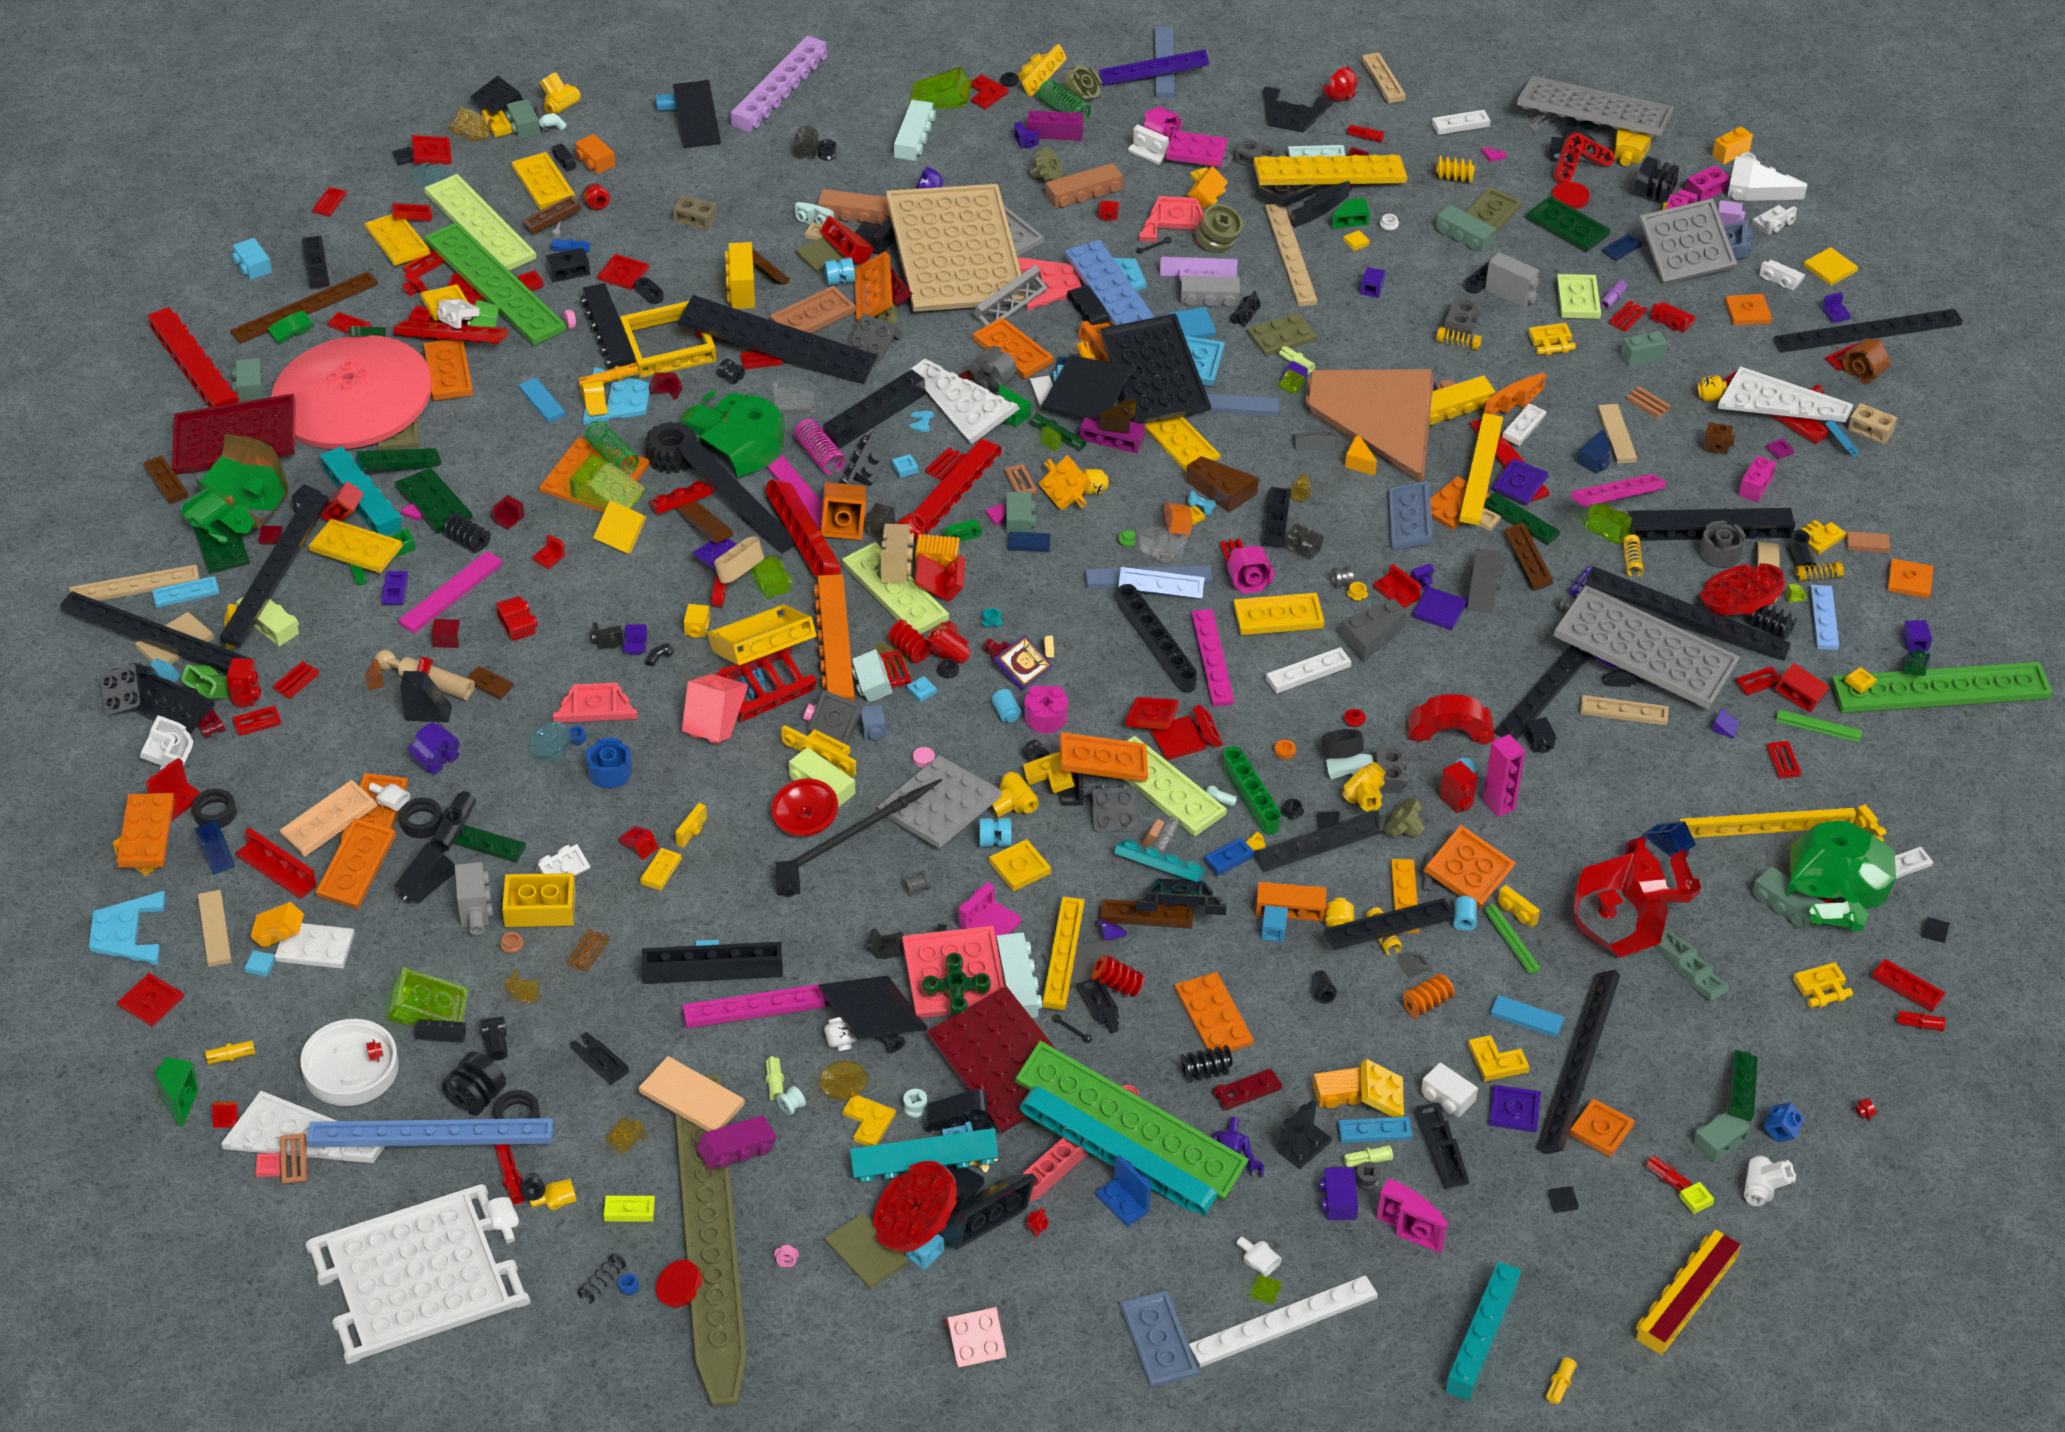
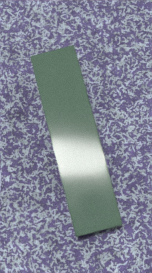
[1654,929,1729,1001]

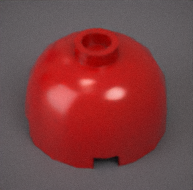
[1322,65,1358,102]

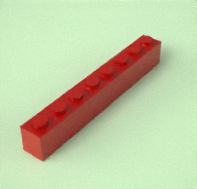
[147,307,239,408]

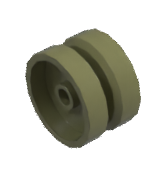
[1195,204,1243,253]

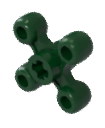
[921,953,991,1016]

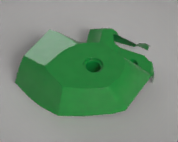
[680,389,785,477]
[1785,821,1896,931]

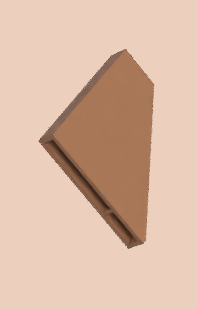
[1306,369,1434,482]

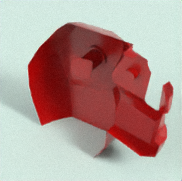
[1574,840,1701,957]

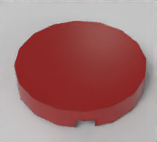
[1552,181,1590,209]
[656,1260,702,1308]

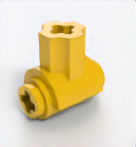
[539,72,581,114]
[1342,762,1385,812]
[989,772,1039,818]

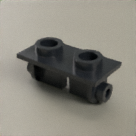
[1230,290,1261,328]

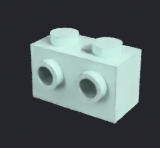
[852,649,893,702]

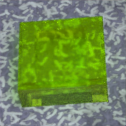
[1278,369,1306,395]
[1042,426,1061,452]
[1250,1275,1282,1306]

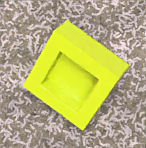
[1679,1182,1714,1214]

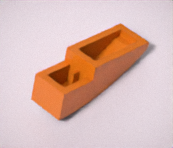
[1163,502,1193,535]

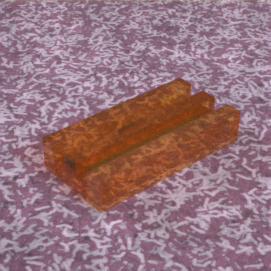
[567,929,610,973]

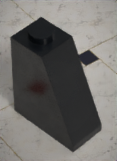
[400,671,452,723]
[394,843,455,904]

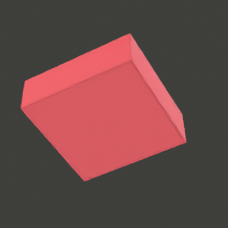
[255,1153,281,1177]

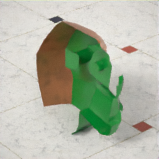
[181,434,289,543]

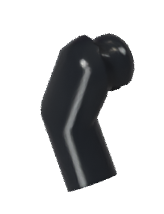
[645,643,674,667]

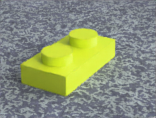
[604,1196,655,1222]

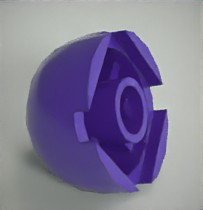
[916,166,943,189]

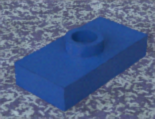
[1204,838,1254,876]

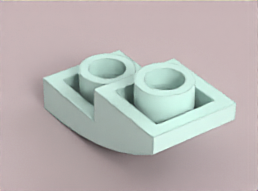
[795,202,834,225]
[1326,754,1374,780]

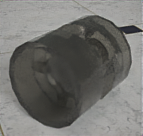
[793,126,819,160]
[1285,523,1324,559]

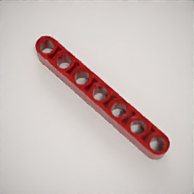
[913,438,1002,534]
[766,479,841,577]

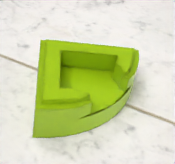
[1785,584,1807,603]

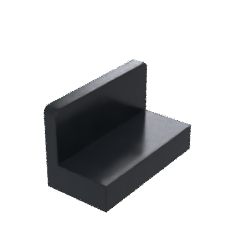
[1060,772,1084,806]

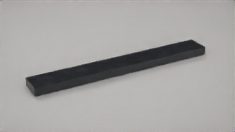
[677,437,796,554]

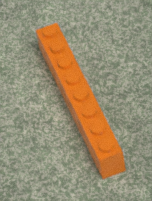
[814,574,854,701]

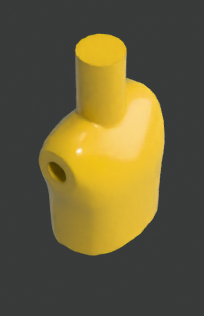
[530,1178,577,1210]

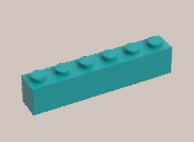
[320,446,402,536]
[850,1128,999,1183]
[1446,1261,1522,1401]

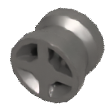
[1332,566,1354,588]
[1355,1161,1381,1191]

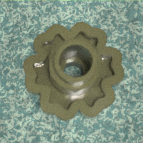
[1030,146,1063,182]
[1384,797,1425,838]

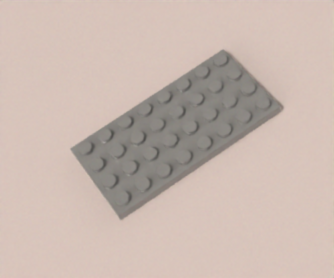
[1517,76,1674,137]
[1553,586,1740,709]

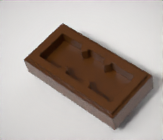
[467,666,514,700]

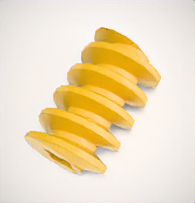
[1436,155,1476,183]

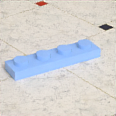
[1118,567,1204,599]
[1810,585,1839,650]

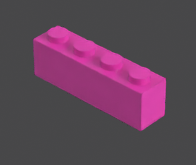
[1482,734,1526,817]

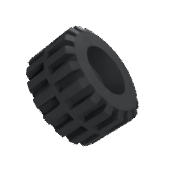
[645,422,696,474]

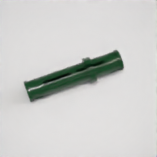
[1031,413,1087,451]

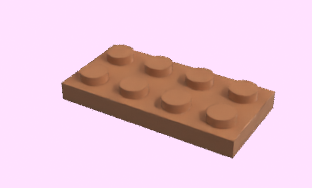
[769,286,856,333]

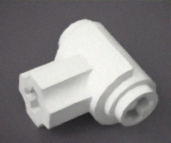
[1744,1156,1796,1206]

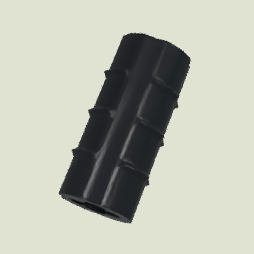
[415,1019,466,1043]

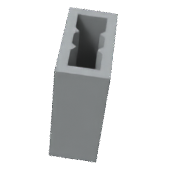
[1485,252,1539,308]

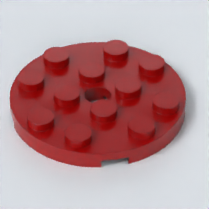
[1700,563,1786,615]
[873,1161,957,1253]

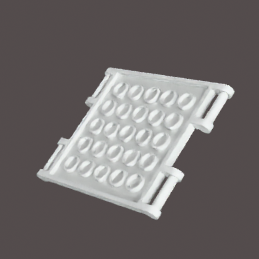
[306,1184,530,1364]

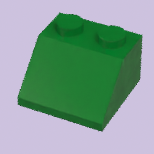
[155,1057,199,1127]

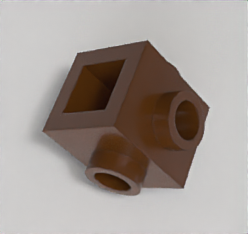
[1703,422,1735,454]

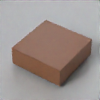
[1142,819,1165,847]

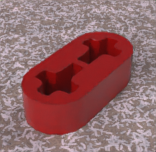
[712,574,728,608]

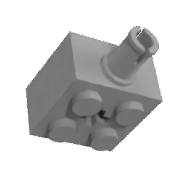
[455,862,493,935]

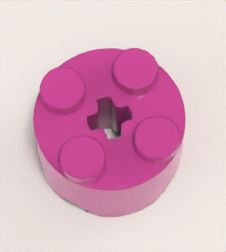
[1143,106,1182,142]
[1227,546,1274,594]
[1024,686,1068,734]

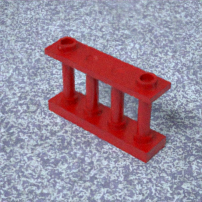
[716,645,817,723]

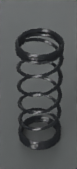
[577,1253,626,1304]

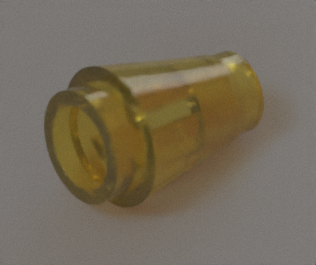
[1291,474,1311,502]

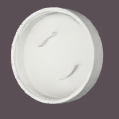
[301,1019,399,1106]

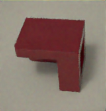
[491,495,525,530]
[431,619,460,648]

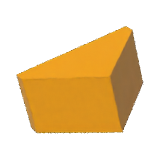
[1345,435,1377,475]

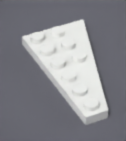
[910,359,1020,445]
[1718,366,1853,422]
[221,1091,385,1163]

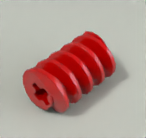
[888,619,932,664]
[1091,955,1144,997]

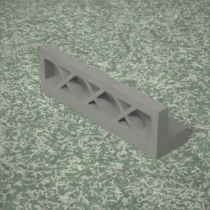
[974,265,1048,327]

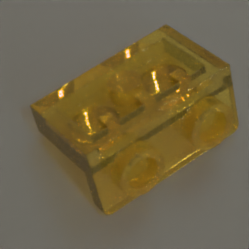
[447,106,493,141]

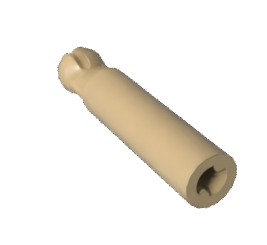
[375,650,475,700]

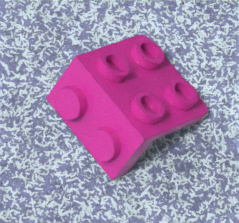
[958,882,1021,937]

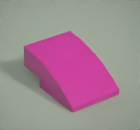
[1377,1178,1448,1253]

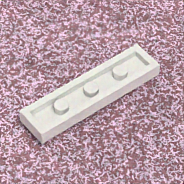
[1266,647,1351,694]

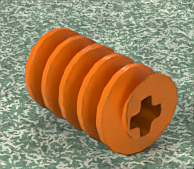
[1403,974,1455,1019]

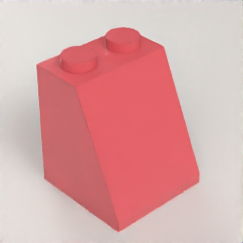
[682,674,748,744]

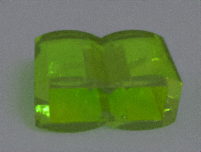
[1586,503,1632,544]
[751,555,792,599]

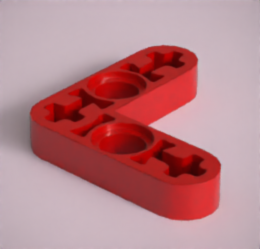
[1553,133,1615,183]

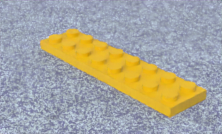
[1253,154,1407,185]

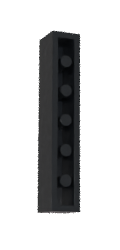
[580,283,636,369]
[823,369,925,449]
[642,941,783,984]

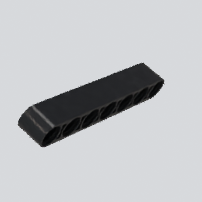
[1117,584,1197,693]

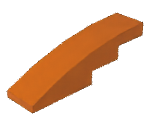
[1484,373,1547,415]

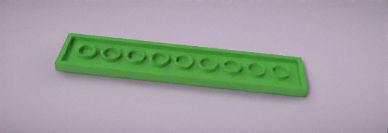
[425,222,566,346]
[1831,662,2052,713]
[1015,1041,1249,1201]

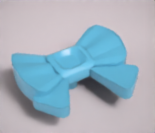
[909,411,934,432]
[1188,490,1216,515]

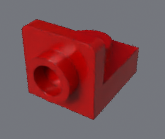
[1098,200,1119,221]
[532,534,565,570]
[619,826,659,860]

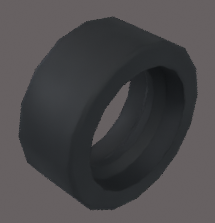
[1321,729,1364,758]
[192,788,237,830]
[399,797,443,839]
[494,1090,540,1119]

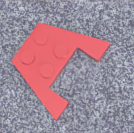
[1139,196,1203,244]
[1017,257,1081,311]

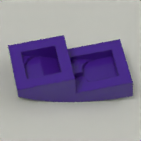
[382,571,408,605]

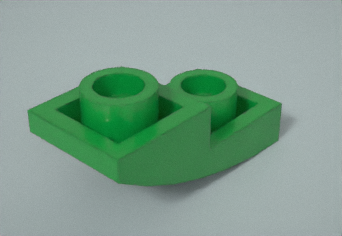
[267,311,314,344]

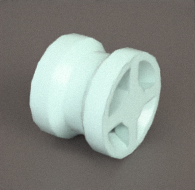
[776,1086,806,1116]
[903,1089,927,1118]

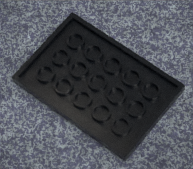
[1100,313,1211,424]

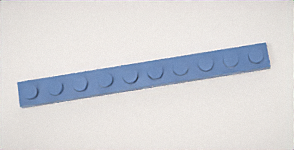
[307,1118,554,1147]

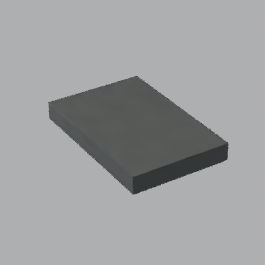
[1043,940,1118,989]

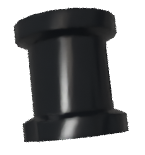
[876,1034,906,1054]

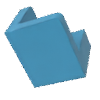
[1261,905,1288,942]

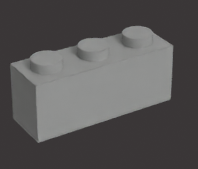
[1181,276,1240,307]

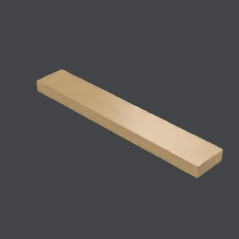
[69,565,199,601]

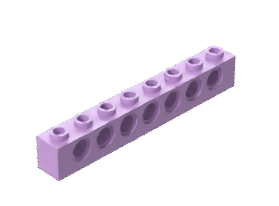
[731,35,827,132]

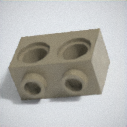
[673,195,718,231]

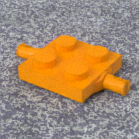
[1038,455,1092,510]

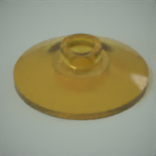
[820,1061,868,1099]

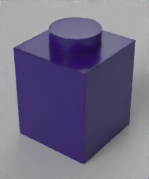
[1360,267,1385,298]
[1902,620,1932,652]

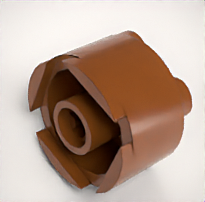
[1843,338,1891,384]

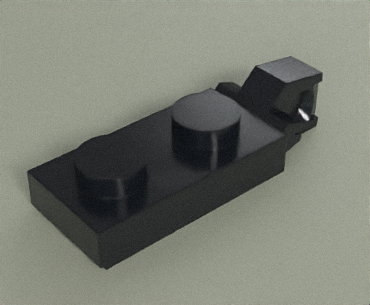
[1078,978,1119,1034]

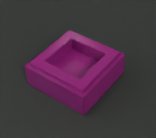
[1766,438,1795,460]

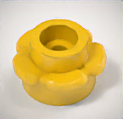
[1347,582,1368,601]

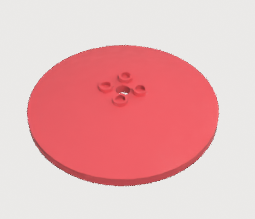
[271,335,432,449]

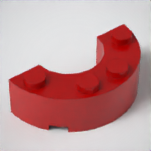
[1407,694,1495,744]

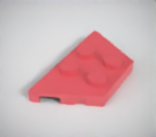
[553,683,638,723]

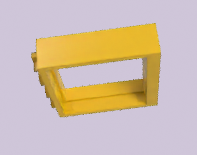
[620,301,716,378]
[707,604,817,665]

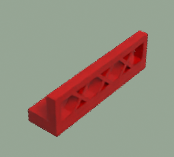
[236,827,317,900]

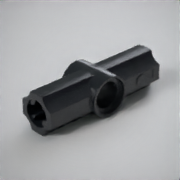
[430,791,476,853]

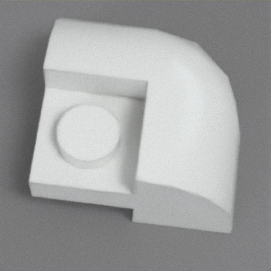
[140,715,193,770]

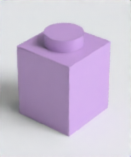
[1718,200,1745,225]

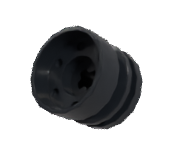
[1634,156,1679,203]
[441,1051,507,1116]

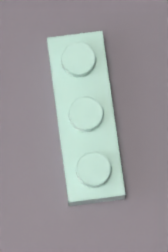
[1288,145,1345,157]

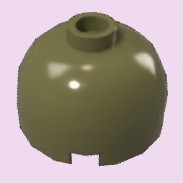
[1065,64,1102,102]

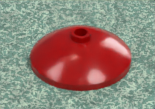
[772,778,839,836]

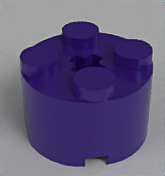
[408,722,459,775]

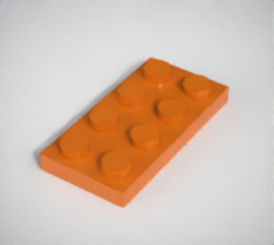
[854,251,893,321]
[972,317,1054,379]
[423,339,473,401]
[1059,732,1149,782]
[341,773,408,842]
[117,793,175,868]
[316,818,397,910]
[1174,972,1254,1051]

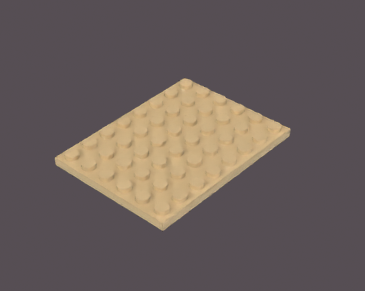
[886,184,1025,312]

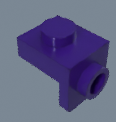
[624,624,647,655]

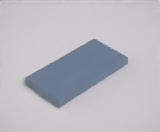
[1389,481,1434,549]
[1120,1290,1199,1387]

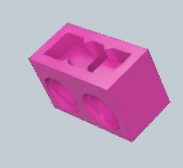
[1685,165,1730,202]
[1739,456,1776,503]

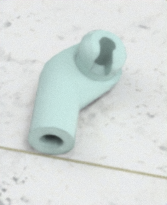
[539,113,566,130]
[1206,786,1237,807]

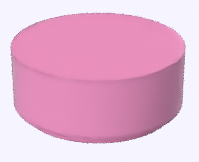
[563,309,576,330]
[913,747,935,768]

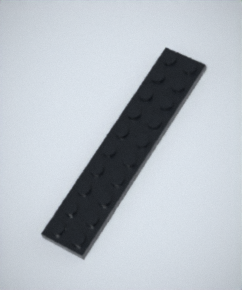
[678,295,878,384]

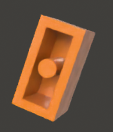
[575,134,616,174]

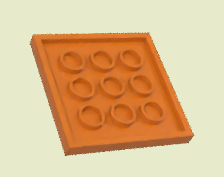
[539,437,650,513]

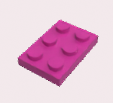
[1166,131,1228,167]

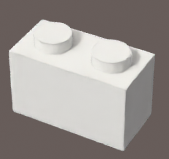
[1421,1062,1478,1118]

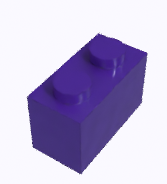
[1319,1167,1358,1220]

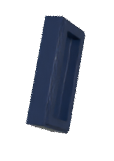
[1602,233,1642,262]
[1008,532,1051,552]

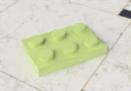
[1557,274,1601,319]

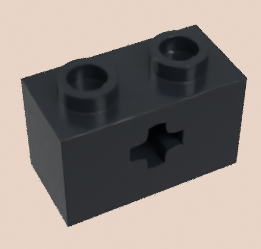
[546,248,590,283]

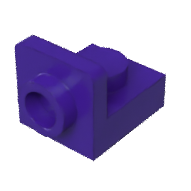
[1014,121,1039,149]
[1822,292,1851,323]

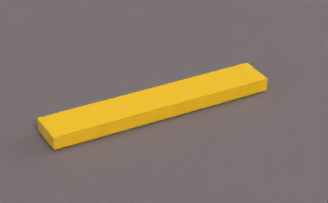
[1042,897,1085,1010]

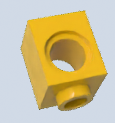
[684,604,710,638]

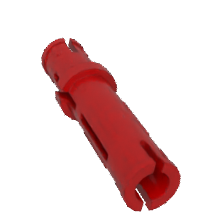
[494,1144,526,1205]

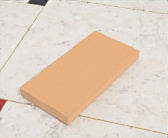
[279,780,377,857]
[639,1056,745,1132]

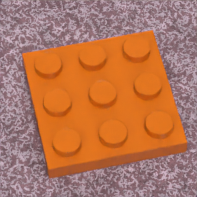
[1424,825,1516,910]

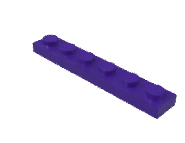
[1099,49,1209,86]

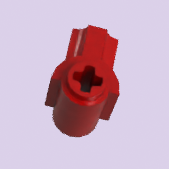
[927,621,971,664]

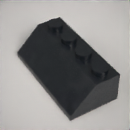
[938,1173,1036,1250]

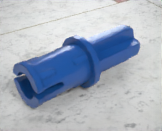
[551,238,591,252]

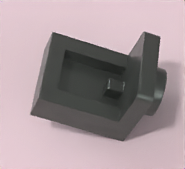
[590,622,624,650]
[867,928,904,959]

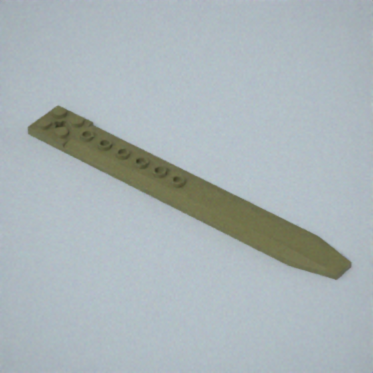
[676,1074,747,1407]

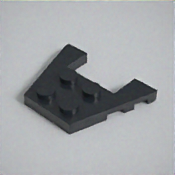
[1264,86,1334,133]
[1136,878,1226,915]

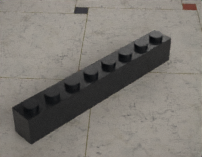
[1626,508,1795,541]

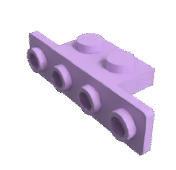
[1160,256,1238,281]

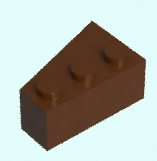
[1186,456,1259,513]

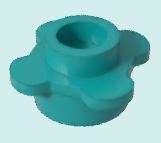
[981,607,1003,627]

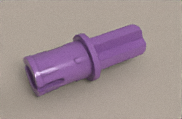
[1600,280,1628,310]

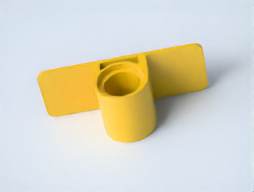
[580,381,608,416]

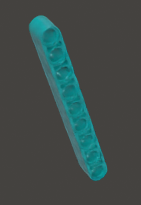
[1020,1086,1217,1217]

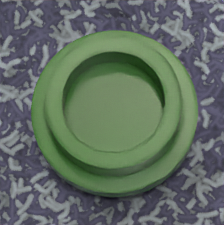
[1119,530,1139,547]

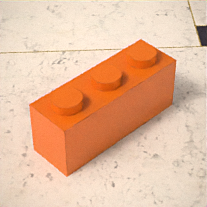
[1256,882,1326,921]

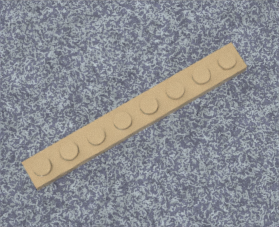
[1265,203,1317,307]

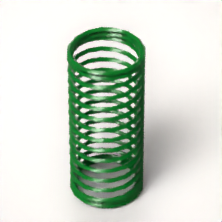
[1038,79,1091,121]
[585,421,639,476]

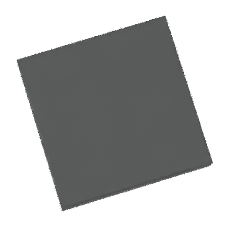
[807,690,864,745]

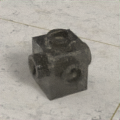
[864,503,896,538]

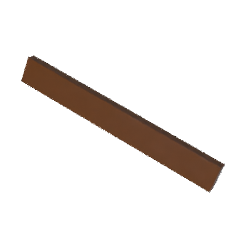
[230,271,378,344]

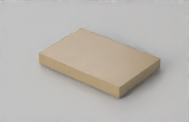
[135,612,214,664]

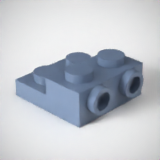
[1723,221,1753,259]

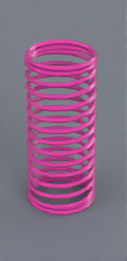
[794,419,846,475]

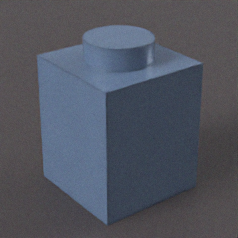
[860,705,886,740]

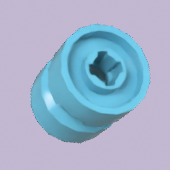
[824,257,855,286]
[980,818,1011,847]

